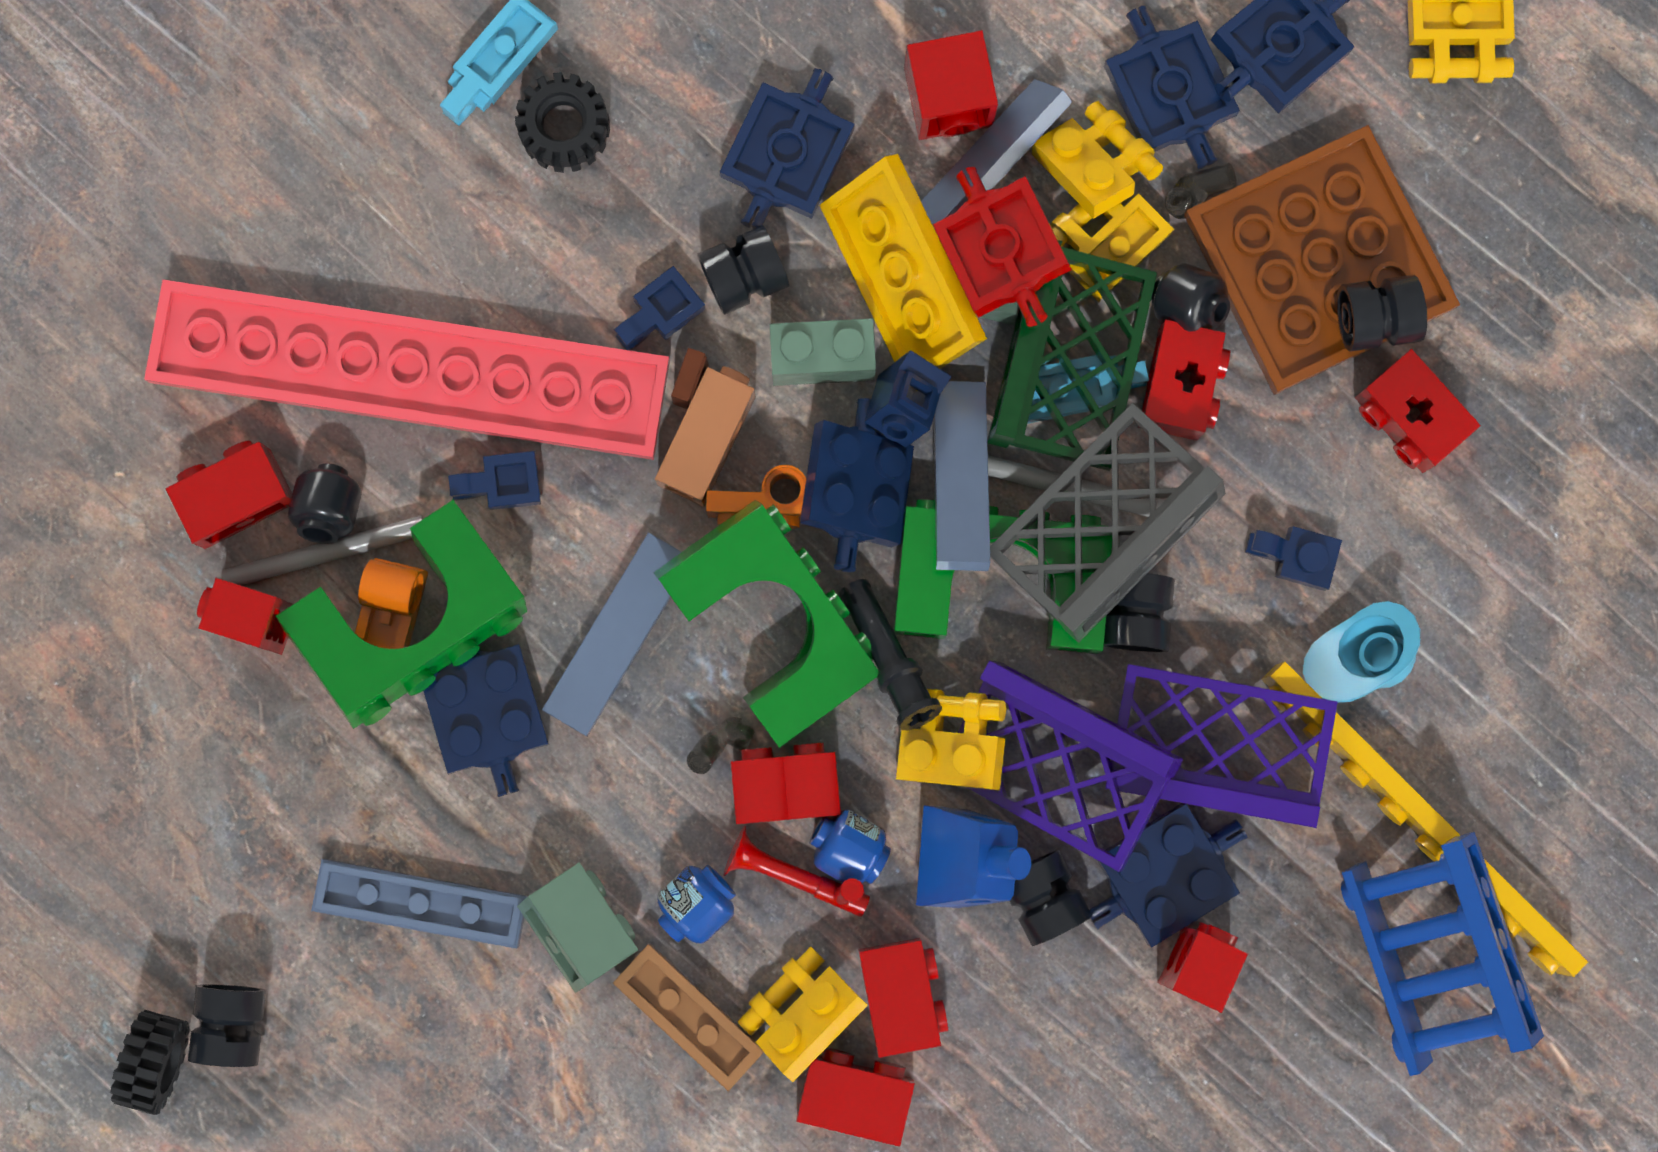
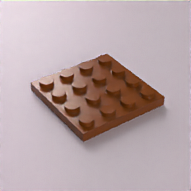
[1184,125,1460,395]

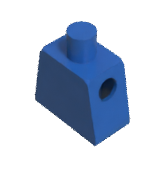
[916,805,1031,908]

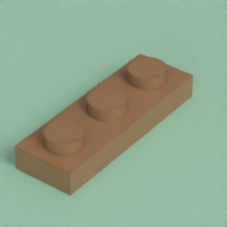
[613,943,764,1092]

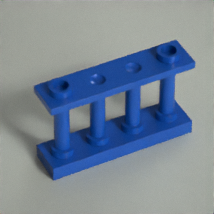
[1341,831,1544,1076]

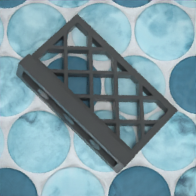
[990,403,1226,643]

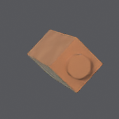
[655,366,756,507]

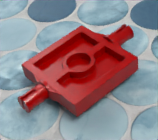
[933,167,1072,327]

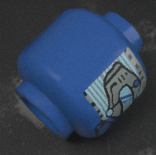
[809,810,891,884]
[658,865,736,944]

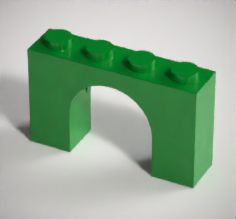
[893,499,1113,654]
[276,500,527,729]
[653,500,880,748]

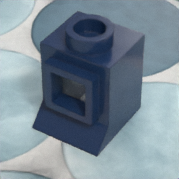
[864,350,952,448]

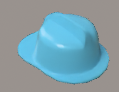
[1303,601,1420,702]

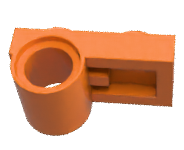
[706,465,806,529]
[355,558,429,649]

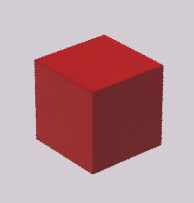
[904,30,998,140]

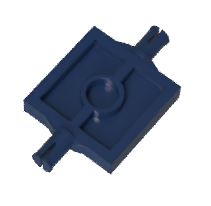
[1211,0,1355,114]
[1103,6,1240,169]
[720,68,855,230]
[800,398,914,572]
[423,644,549,797]
[1090,803,1248,948]

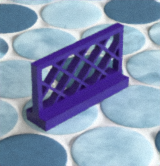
[957,660,1183,872]
[1105,664,1338,828]

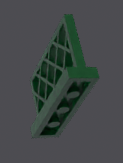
[987,240,1157,471]

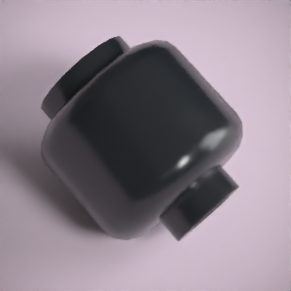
[1151,263,1230,332]
[288,463,362,544]

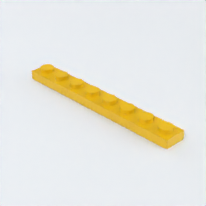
[1261,662,1588,977]

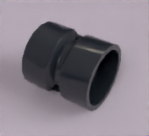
[697,225,789,315]
[1337,275,1427,352]
[1104,573,1175,652]
[1009,850,1092,946]
[188,984,266,1067]

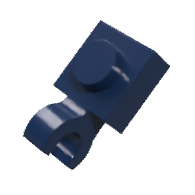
[614,266,705,351]
[448,451,541,510]
[1245,526,1342,591]

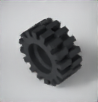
[515,72,610,173]
[110,1010,189,1115]

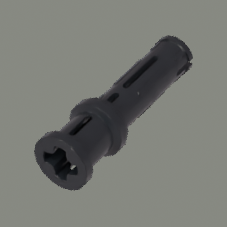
[839,579,942,731]

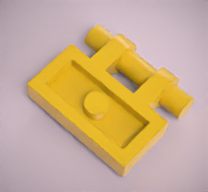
[1407,0,1515,84]
[1032,101,1163,219]
[1050,193,1174,302]
[896,689,1006,791]
[737,946,868,1082]

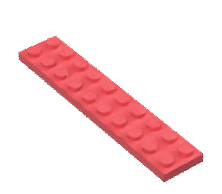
[144,280,670,460]

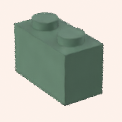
[769,318,876,386]
[517,862,638,993]

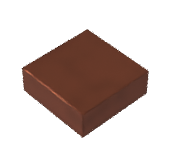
[671,348,709,409]

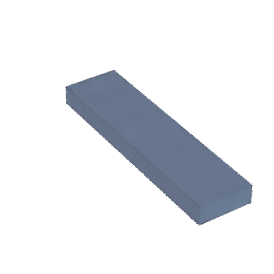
[921,79,1072,244]
[934,381,990,571]
[542,532,681,737]
[311,859,528,949]

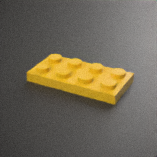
[819,154,987,369]

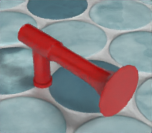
[723,825,870,917]

